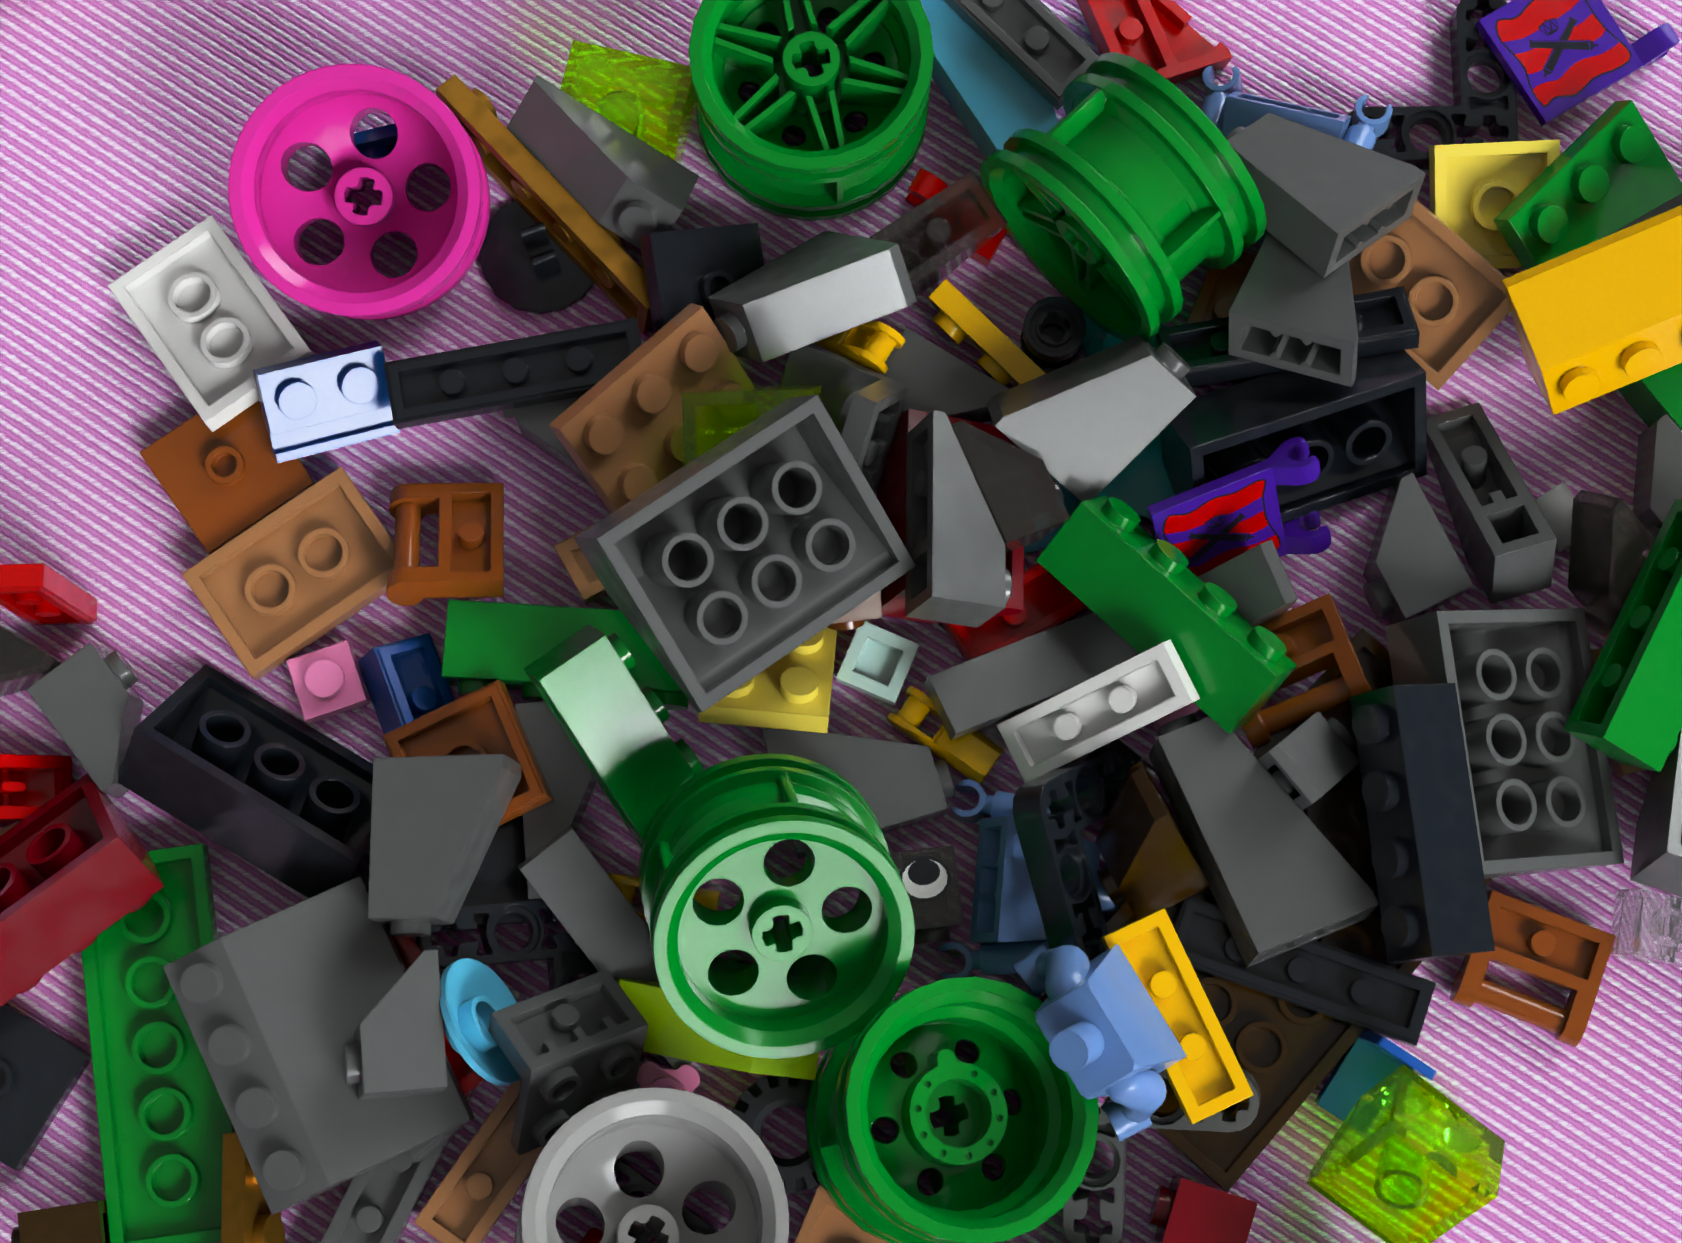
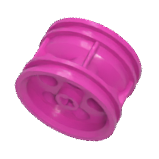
[228,64,491,320]

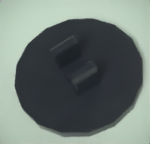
[479,200,594,314]

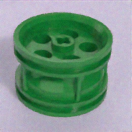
[639,753,915,1059]

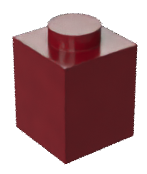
[1149,1176,1258,1243]

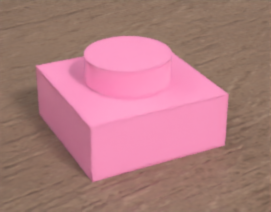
[286,640,370,724]

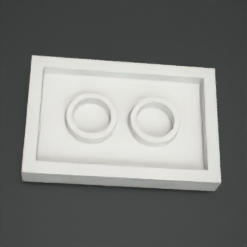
[108,215,314,432]

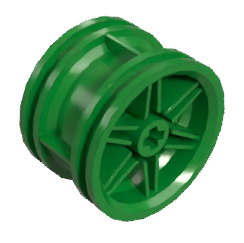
[689,0,934,221]
[980,52,1267,342]
[804,977,1099,1243]

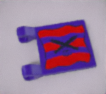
[1475,0,1680,127]
[1147,437,1332,577]

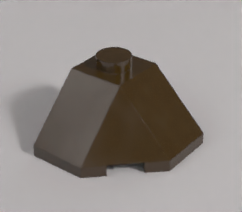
[1095,759,1210,920]

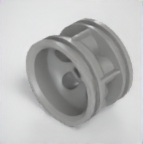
[514,1087,789,1243]

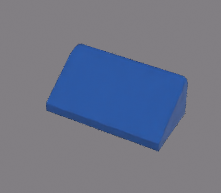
[359,633,455,734]

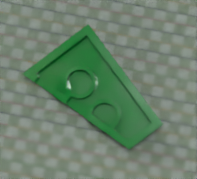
[1493,100,1682,269]

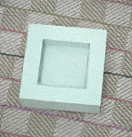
[836,621,920,706]

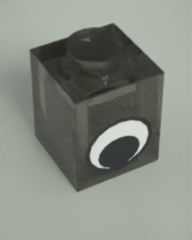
[890,845,964,945]

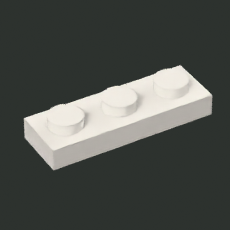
[997,639,1200,784]

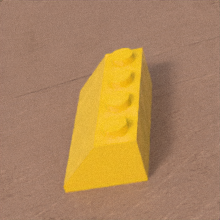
[1502,205,1682,415]

